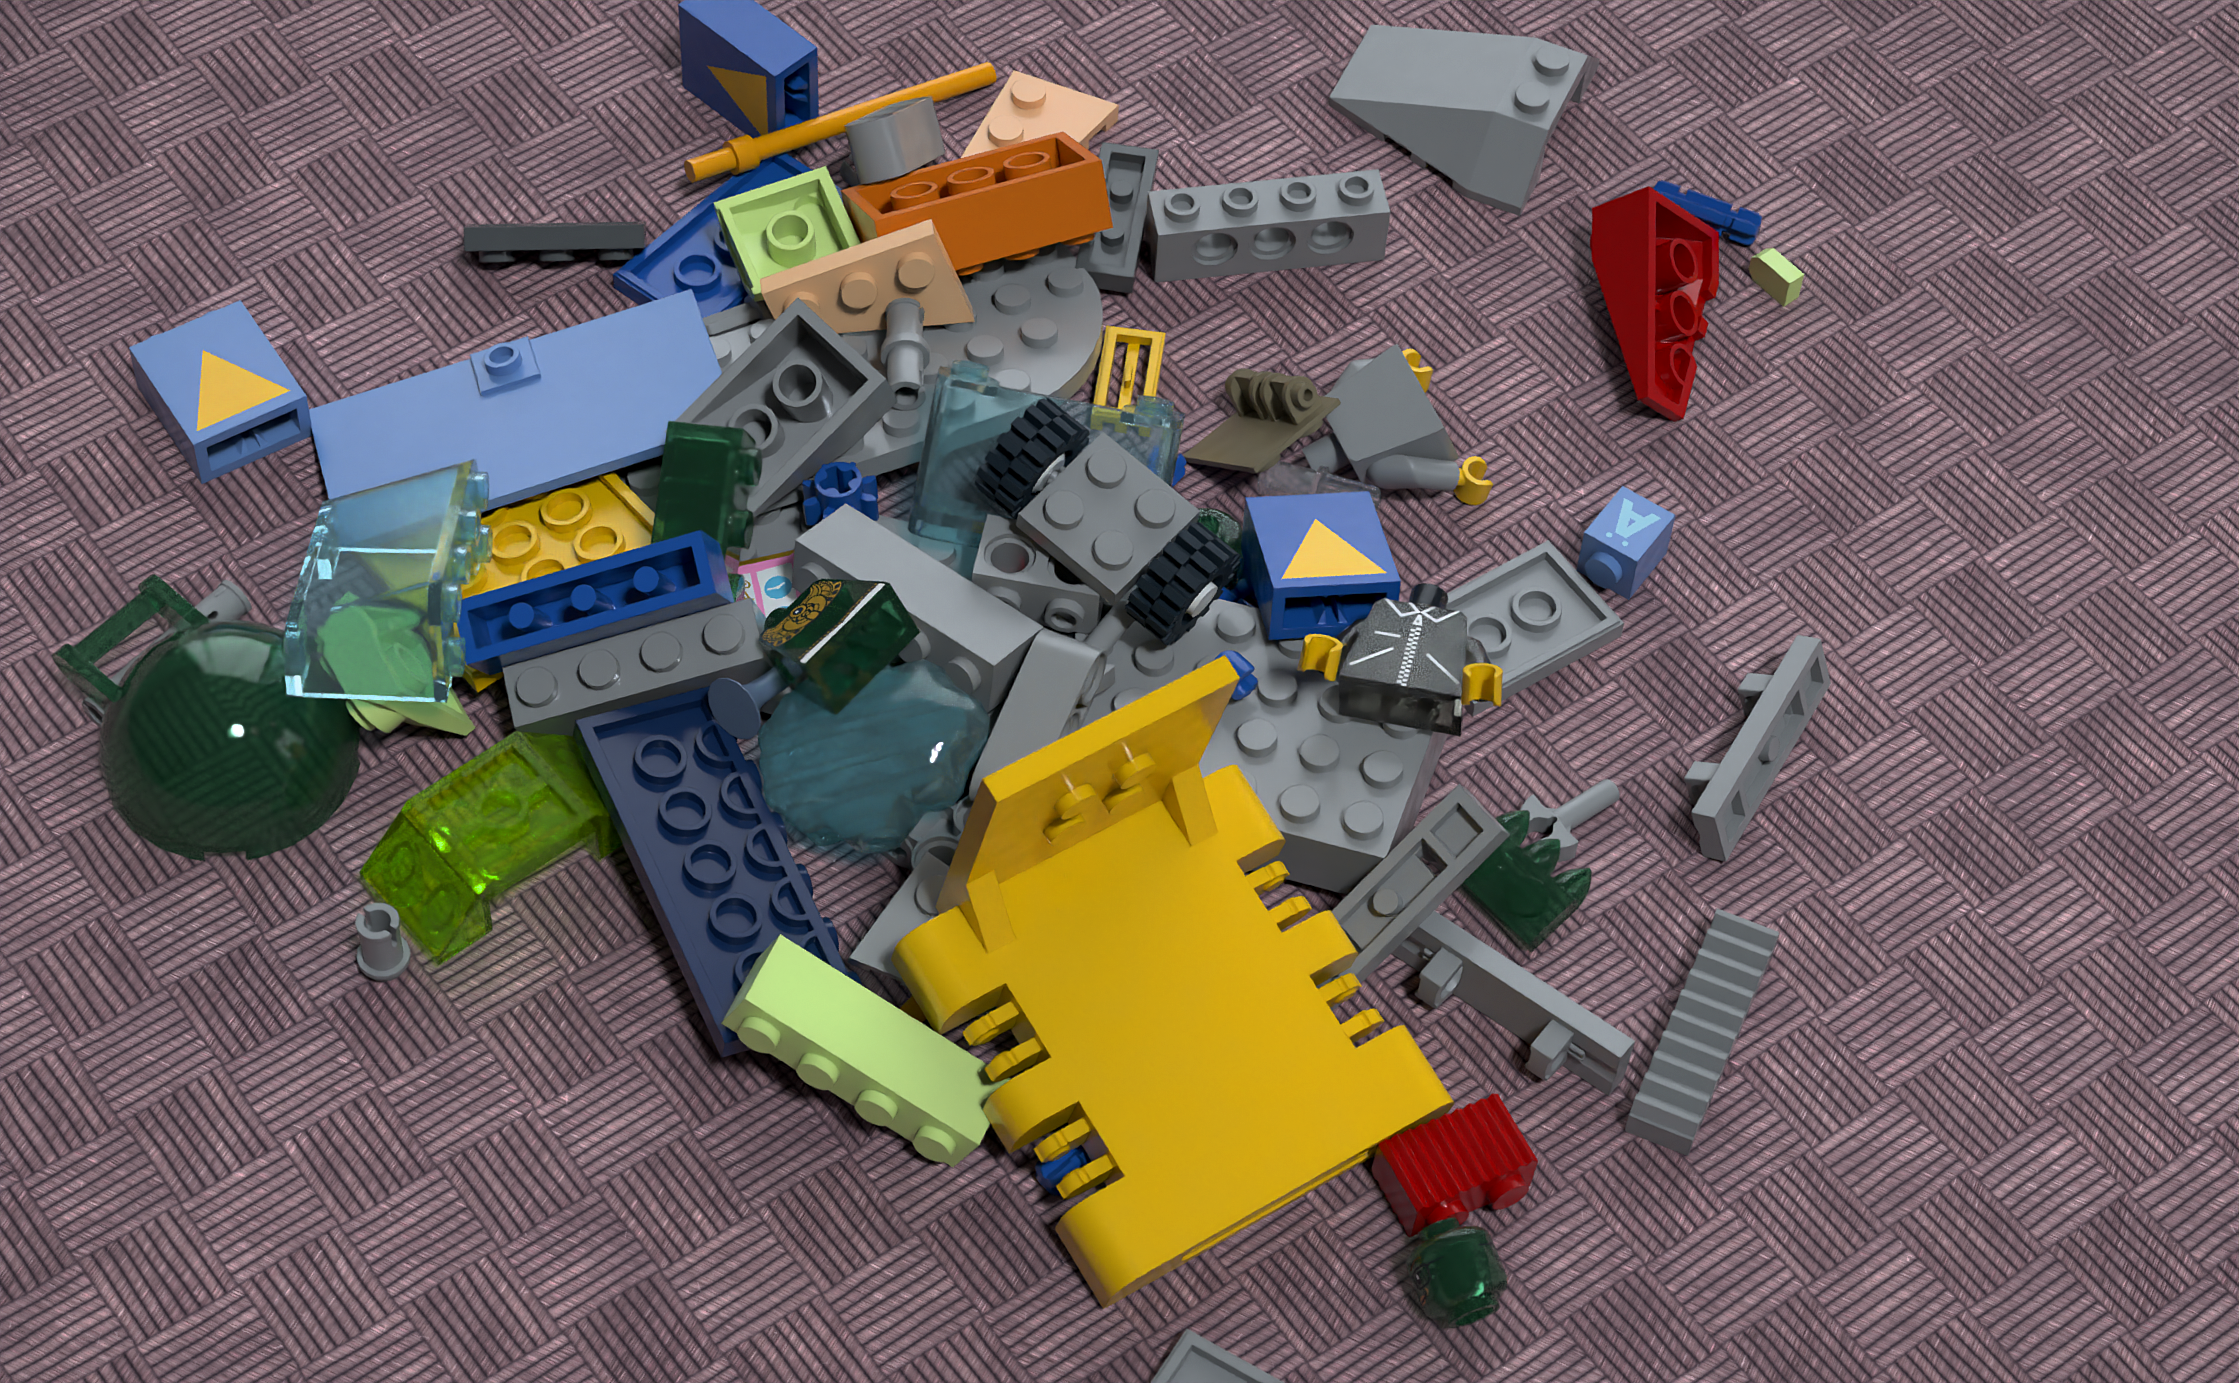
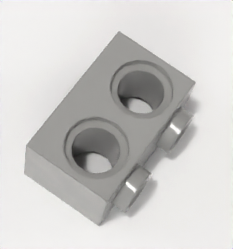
[972,514,1104,634]

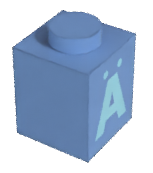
[1576,486,1676,600]

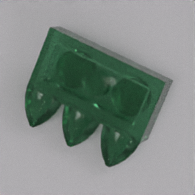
[1461,810,1592,953]

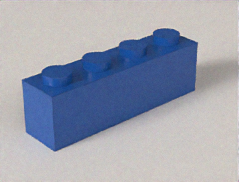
[452,530,734,675]

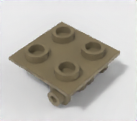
[1183,368,1341,474]

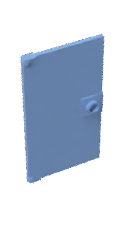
[309,289,722,557]

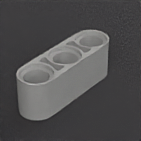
[844,96,946,184]
[969,628,1107,801]

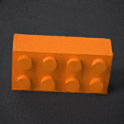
[841,131,1113,276]

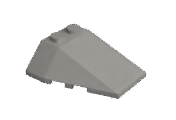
[1328,25,1600,216]

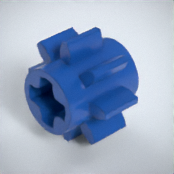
[802,462,879,525]

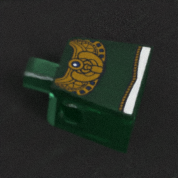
[759,579,920,715]

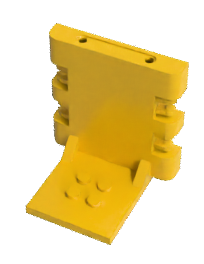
[891,655,1455,1309]

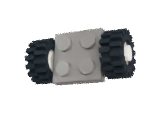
[975,398,1241,645]

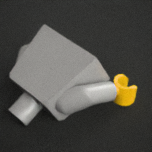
[1302,344,1493,505]

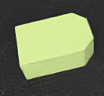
[1748,248,1804,307]

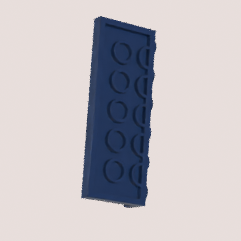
[573,686,863,1058]

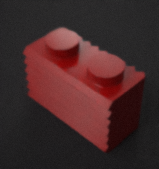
[1371,1093,1538,1237]

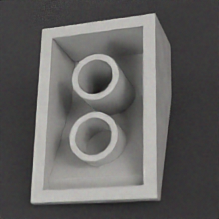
[665,298,898,517]

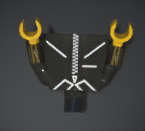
[1297,583,1503,737]

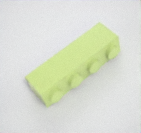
[721,934,1011,1167]

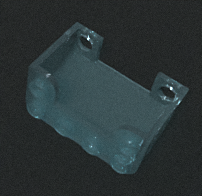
[283,459,493,703]

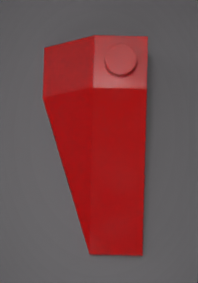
[1590,186,1719,422]

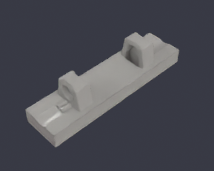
[1684,635,1831,862]
[1316,784,1510,1012]
[1391,911,1635,1096]

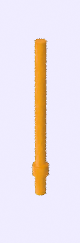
[684,62,996,183]

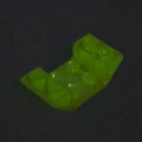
[359,731,623,966]

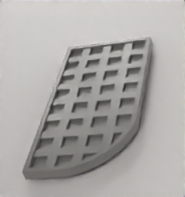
[666,242,1103,528]

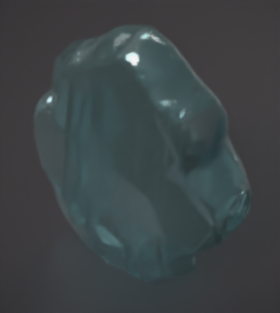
[758,652,990,854]

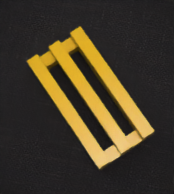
[1090,325,1166,437]

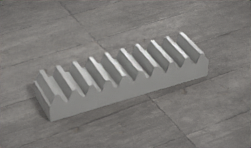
[1625,908,1780,1156]

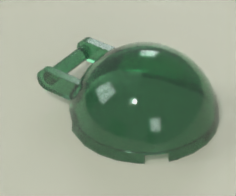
[52,574,362,861]

